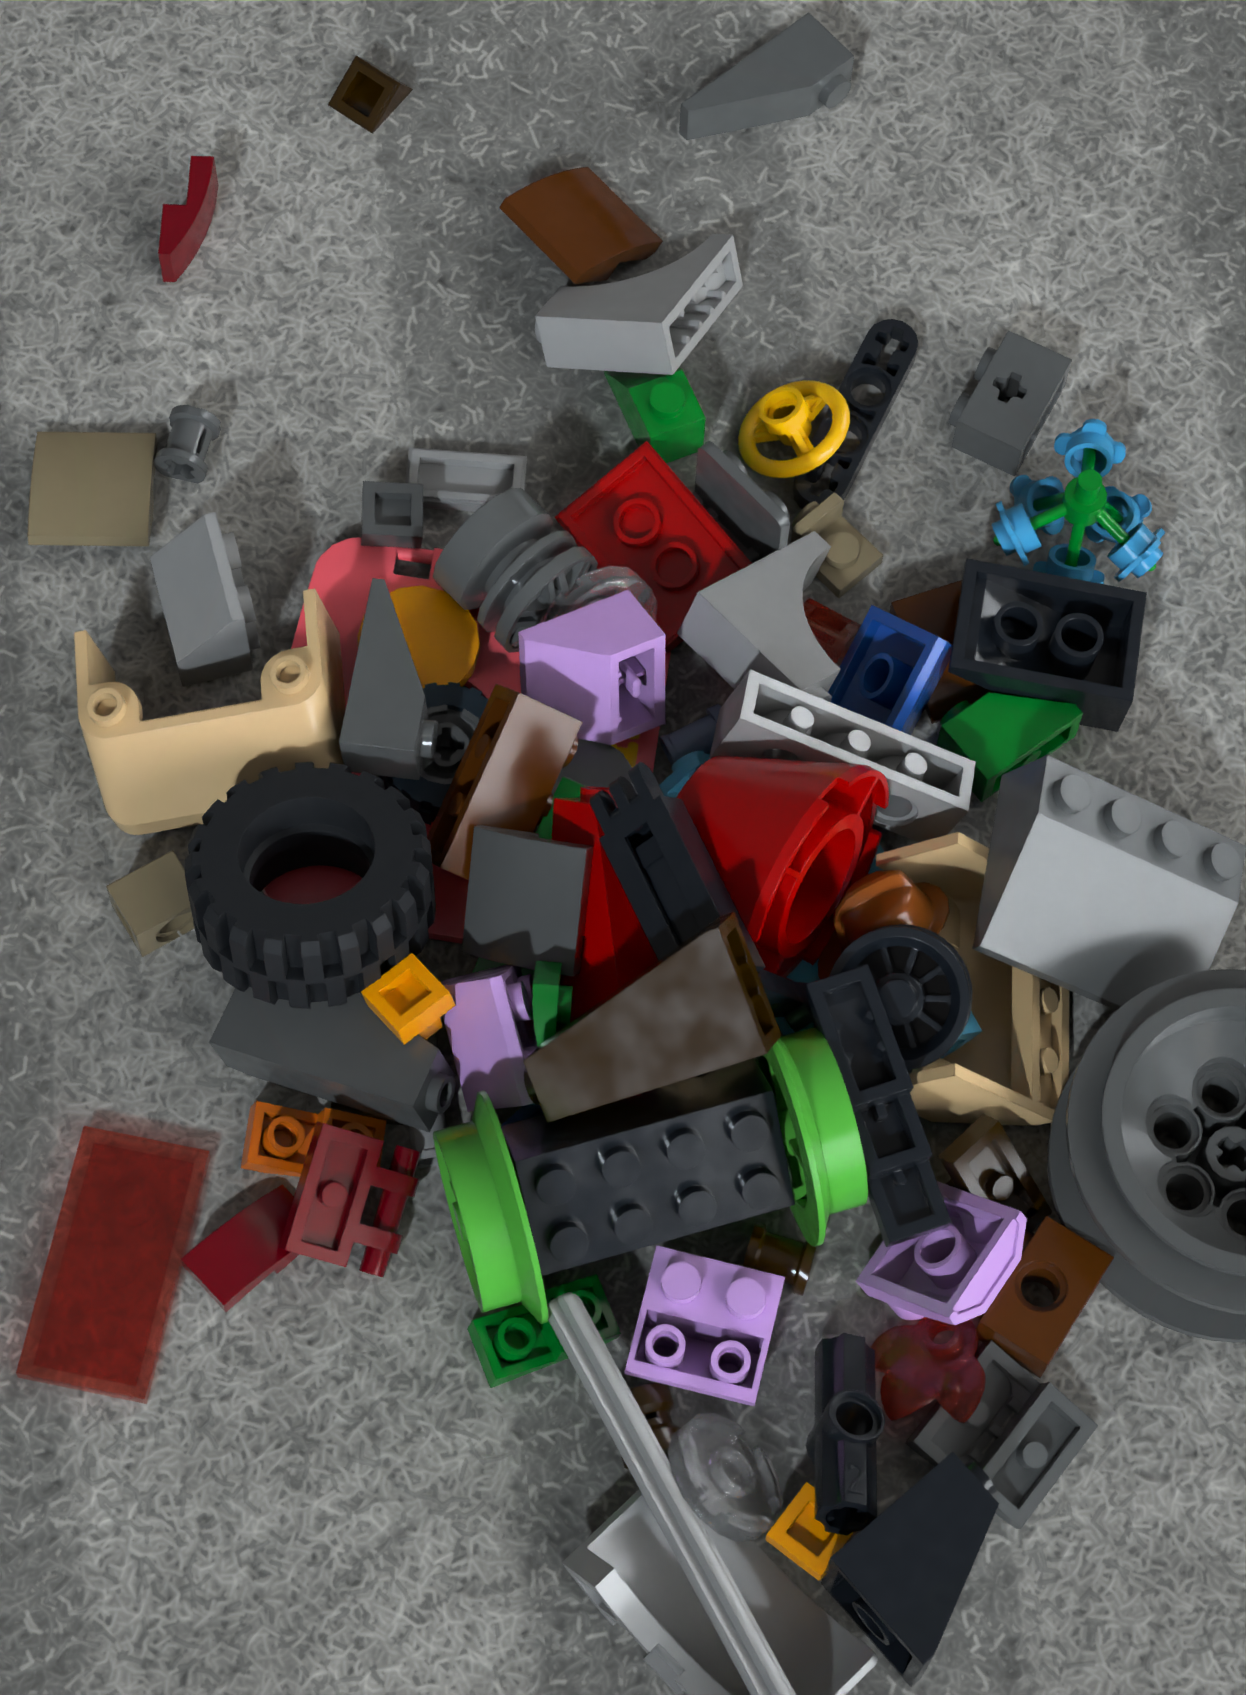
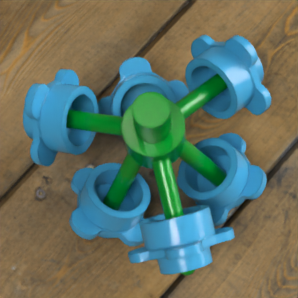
[991,419,1165,584]

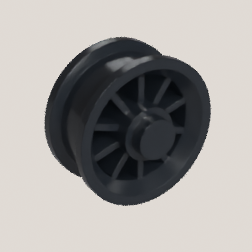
[829,924,973,1071]

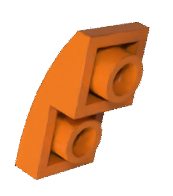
[241,1101,386,1177]

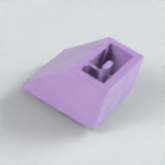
[518,589,665,745]
[441,964,537,1112]
[624,1245,785,1406]

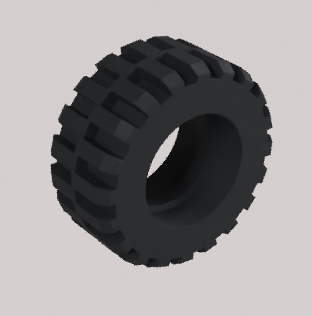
[185,762,436,1009]

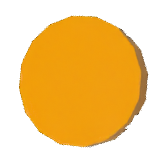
[357,585,480,688]

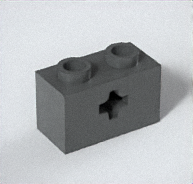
[948,330,1072,476]

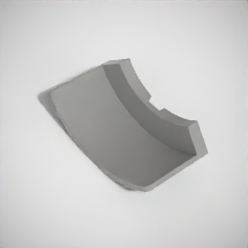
[562,1456,878,1695]

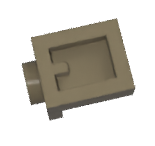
[791,493,883,598]

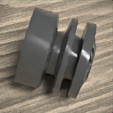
[433,488,598,653]

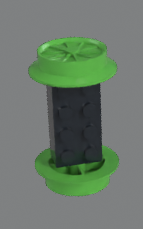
[433,1027,868,1324]

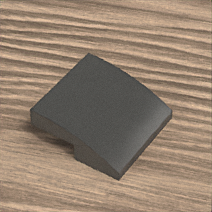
[462,825,594,977]
[905,1340,1098,1529]

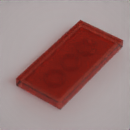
[16,1126,211,1404]

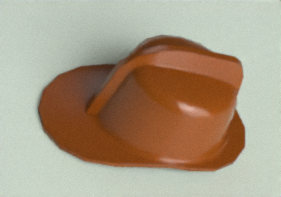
[818,870,950,980]

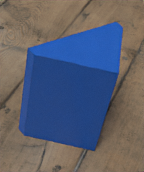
[828,605,952,735]

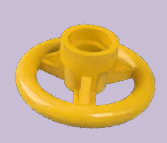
[738,380,850,478]

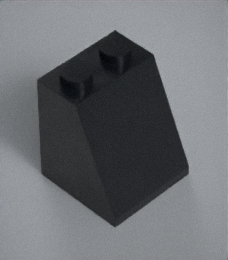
[821,1452,999,1687]

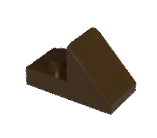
[938,1114,1052,1232]

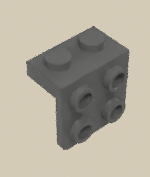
[692,441,790,563]

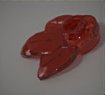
[871,1317,986,1423]

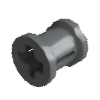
[154,405,221,484]

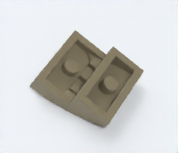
[27,432,157,546]

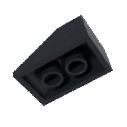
[948,558,1147,732]

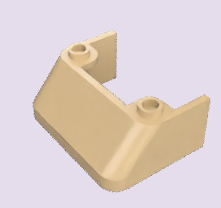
[74,589,346,835]
[876,832,1069,1126]

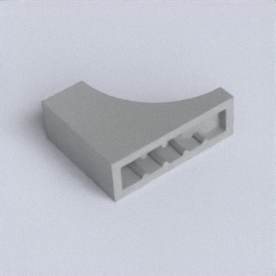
[535,234,743,375]
[677,531,840,702]

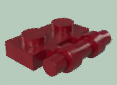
[279,1121,421,1278]

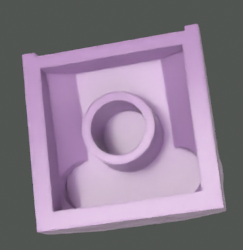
[856,1181,1027,1325]

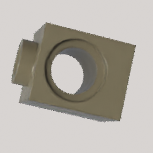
[106,850,195,957]

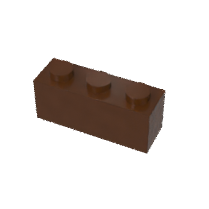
[427,684,583,880]

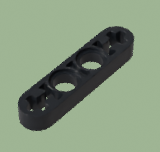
[793,319,918,509]

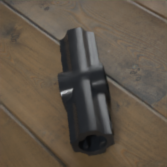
[806,1333,885,1536]

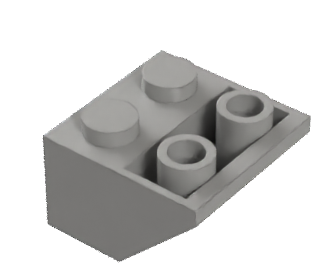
[150,512,261,687]

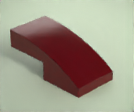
[158,156,219,282]
[181,1184,300,1312]

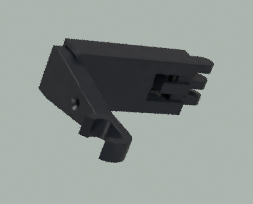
[589,762,815,1032]

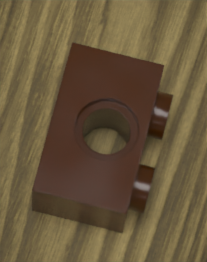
[973,1216,1114,1378]

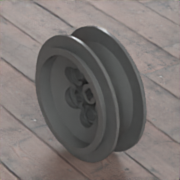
[1047,969,1246,1343]

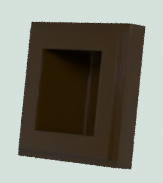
[328,56,413,134]

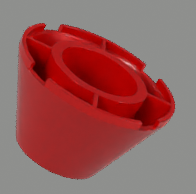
[676,755,889,981]

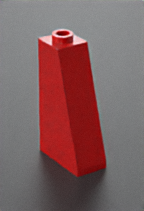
[552,786,658,1023]

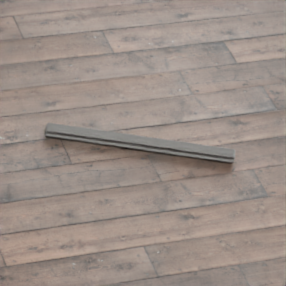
[547,1292,796,1695]

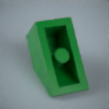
[604,367,706,463]
[936,692,1083,802]

